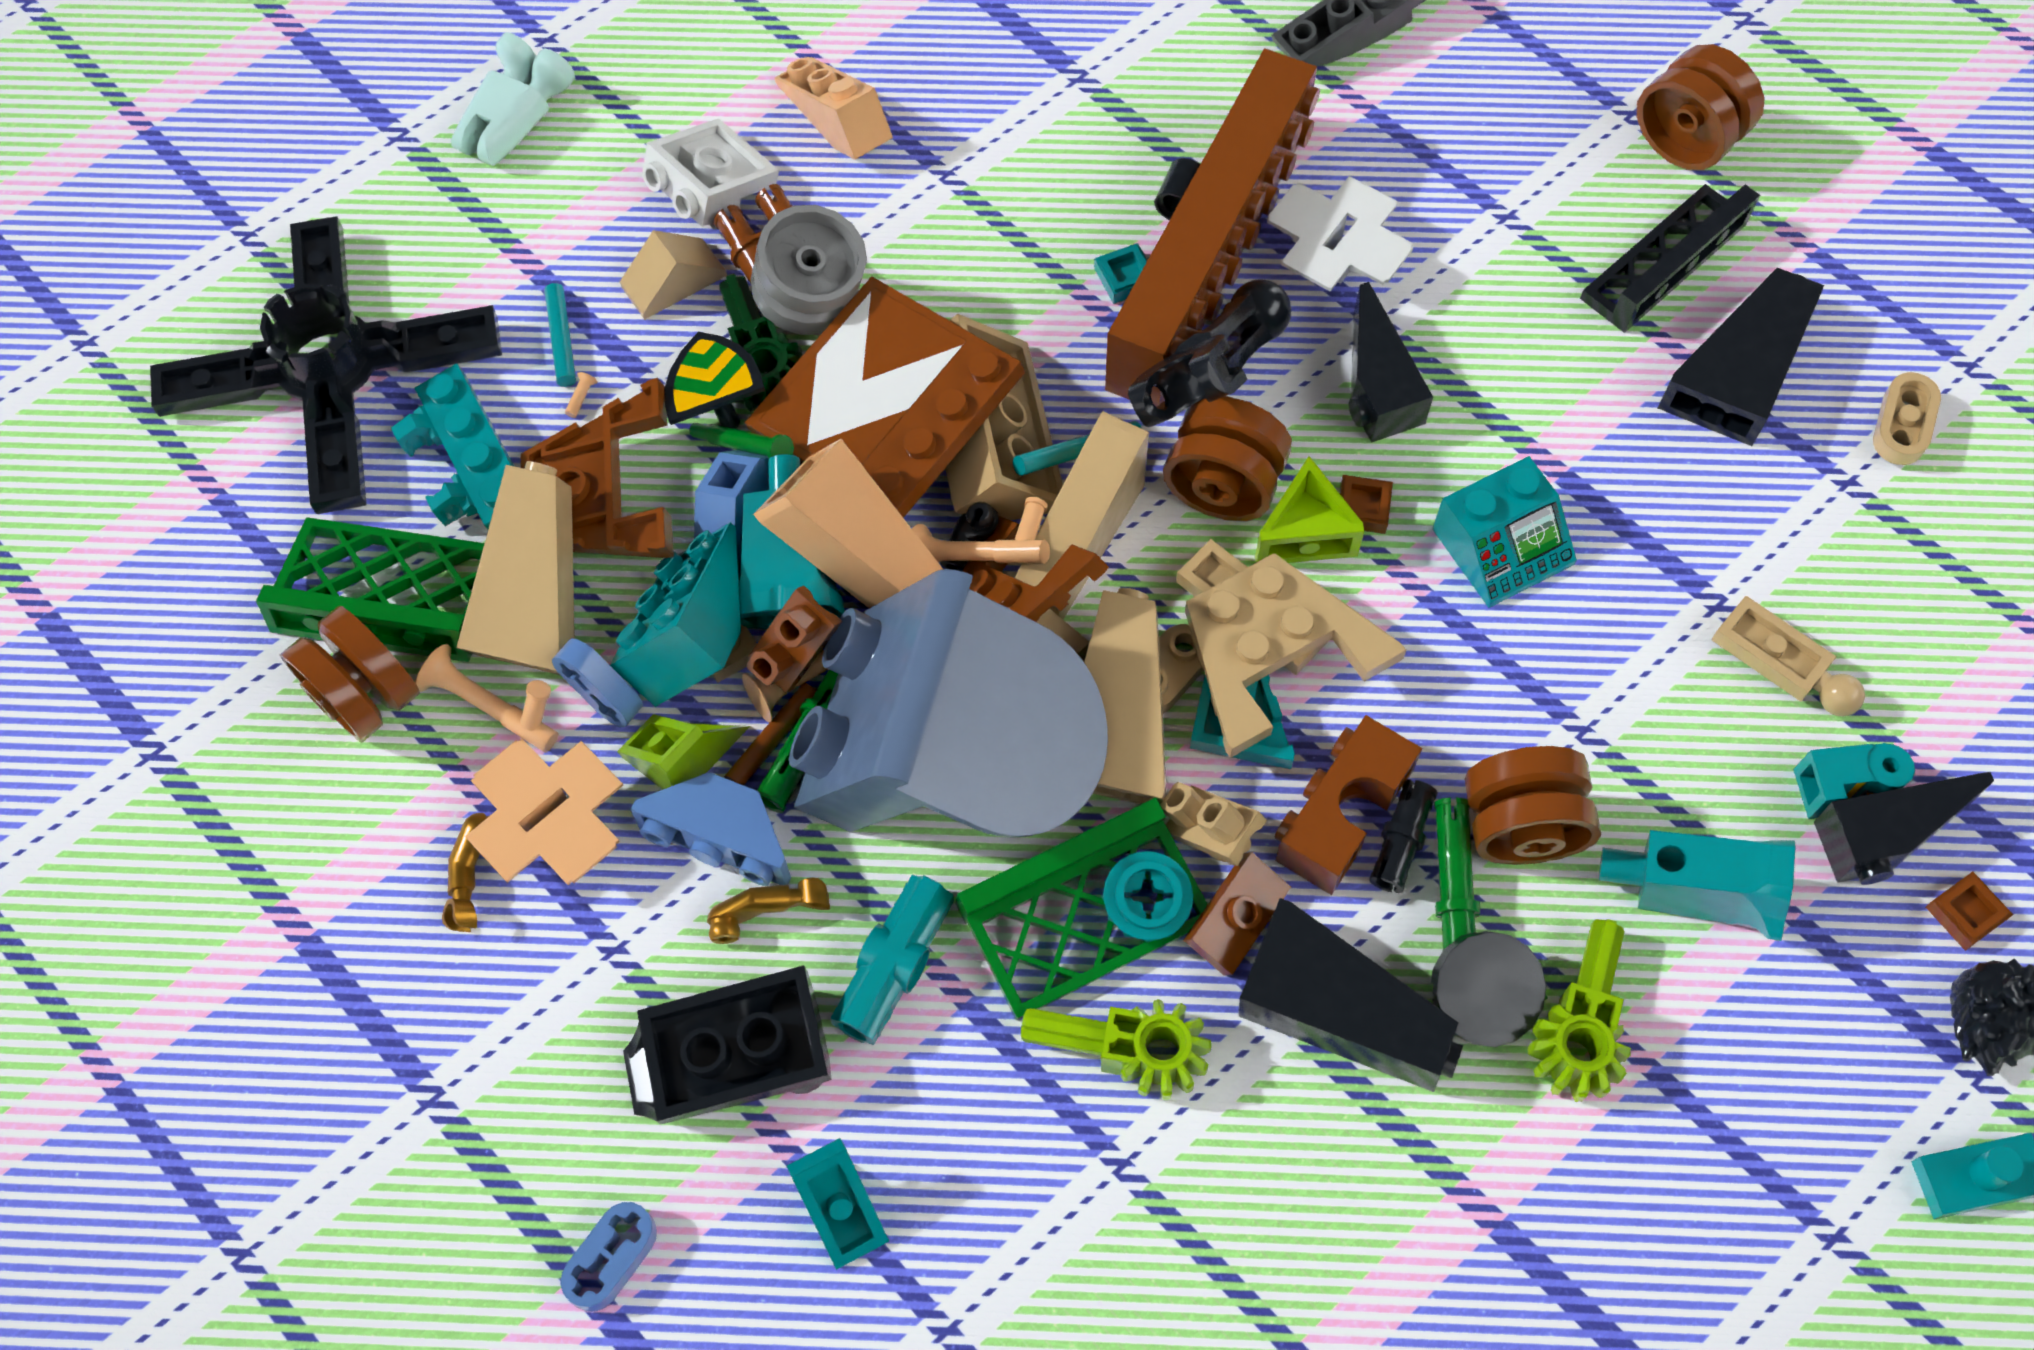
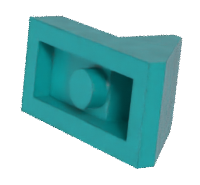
[786,1138,890,1270]

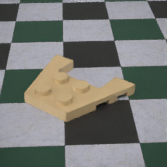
[1185,553,1406,758]

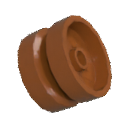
[1637,44,1765,170]
[1163,396,1292,521]
[279,606,420,743]
[1464,746,1602,865]

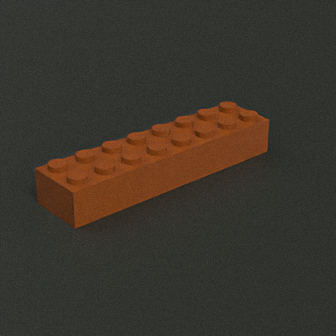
[1105,48,1320,407]

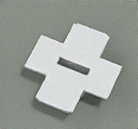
[1267,176,1414,292]

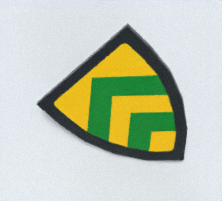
[664,332,766,429]

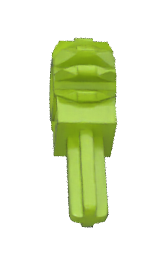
[1528,919,1631,1103]
[1021,999,1212,1100]

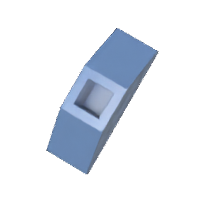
[694,450,801,576]
[630,772,791,886]

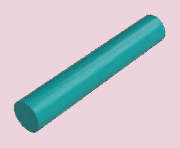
[544,283,576,387]

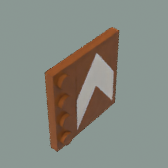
[744,276,1025,518]

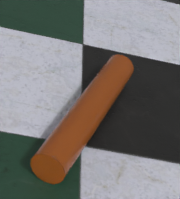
[724,683,816,785]

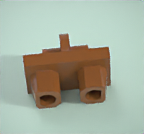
[746,585,843,693]

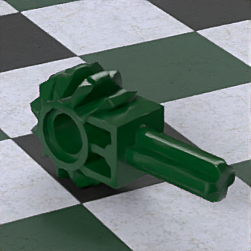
[719,274,803,413]

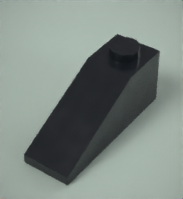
[1349,282,1433,443]
[1814,771,1994,885]

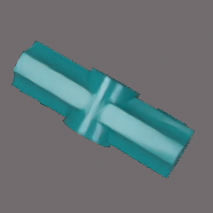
[830,875,954,1045]

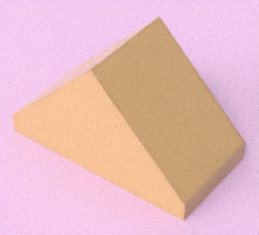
[620,230,727,320]

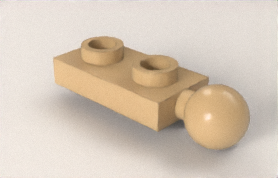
[1711,595,1865,716]

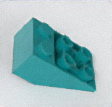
[610,522,741,707]

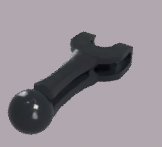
[1128,279,1291,428]

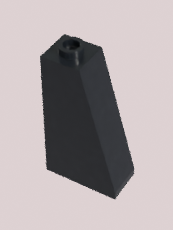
[1657,267,1825,446]
[1238,898,1463,1092]

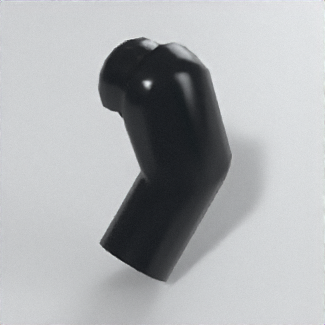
[940,502,999,571]

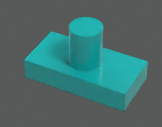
[1911,1132,2034,1220]

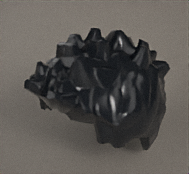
[1949,958,2034,1076]

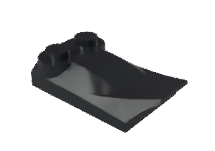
[623,965,832,1125]

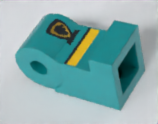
[1793,743,1915,819]

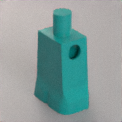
[739,454,844,629]
[1599,830,1796,941]

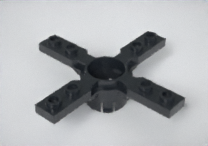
[150,216,502,514]

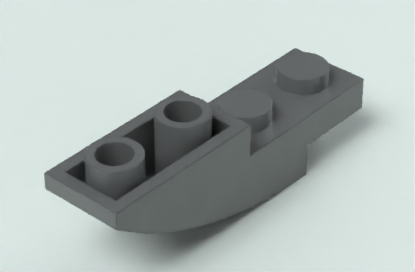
[1272,0,1426,66]

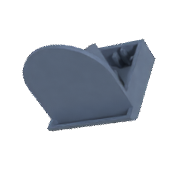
[789,569,1108,838]

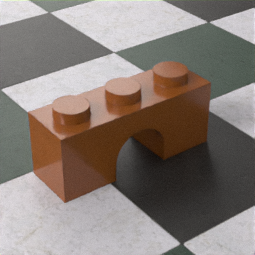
[1274,715,1423,896]

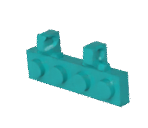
[391,363,514,529]

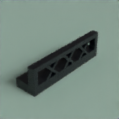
[1580,184,1760,333]

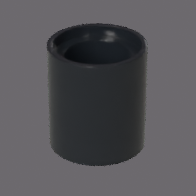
[1154,158,1200,220]

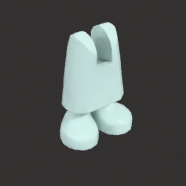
[451,32,575,166]

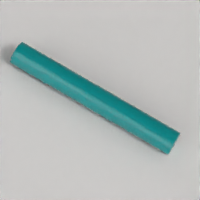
[1013,421,1142,476]

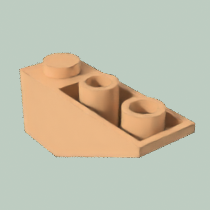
[774,57,893,160]

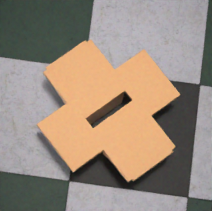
[465,739,624,885]

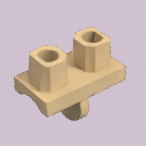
[1160,782,1267,866]

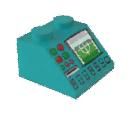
[1432,456,1577,608]

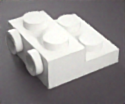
[642,118,779,227]

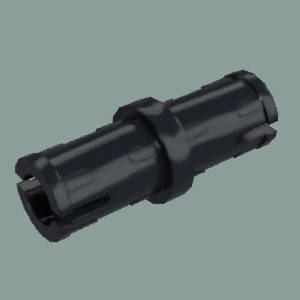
[1369,779,1438,893]

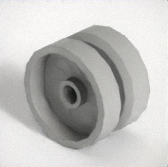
[750,205,867,335]

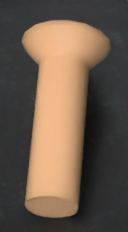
[565,372,598,418]

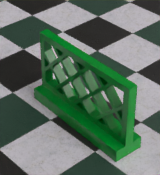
[256,517,485,662]
[955,797,1208,1021]

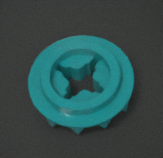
[1102,851,1193,943]

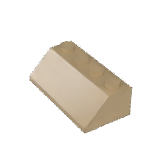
[945,314,1063,520]

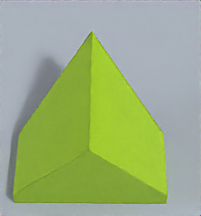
[1255,456,1364,563]
[617,714,750,790]

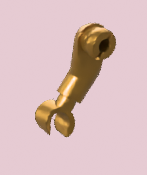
[442,813,489,932]
[707,877,830,944]

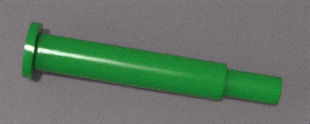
[689,423,794,458]

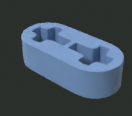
[552,638,643,727]
[560,1202,657,1312]

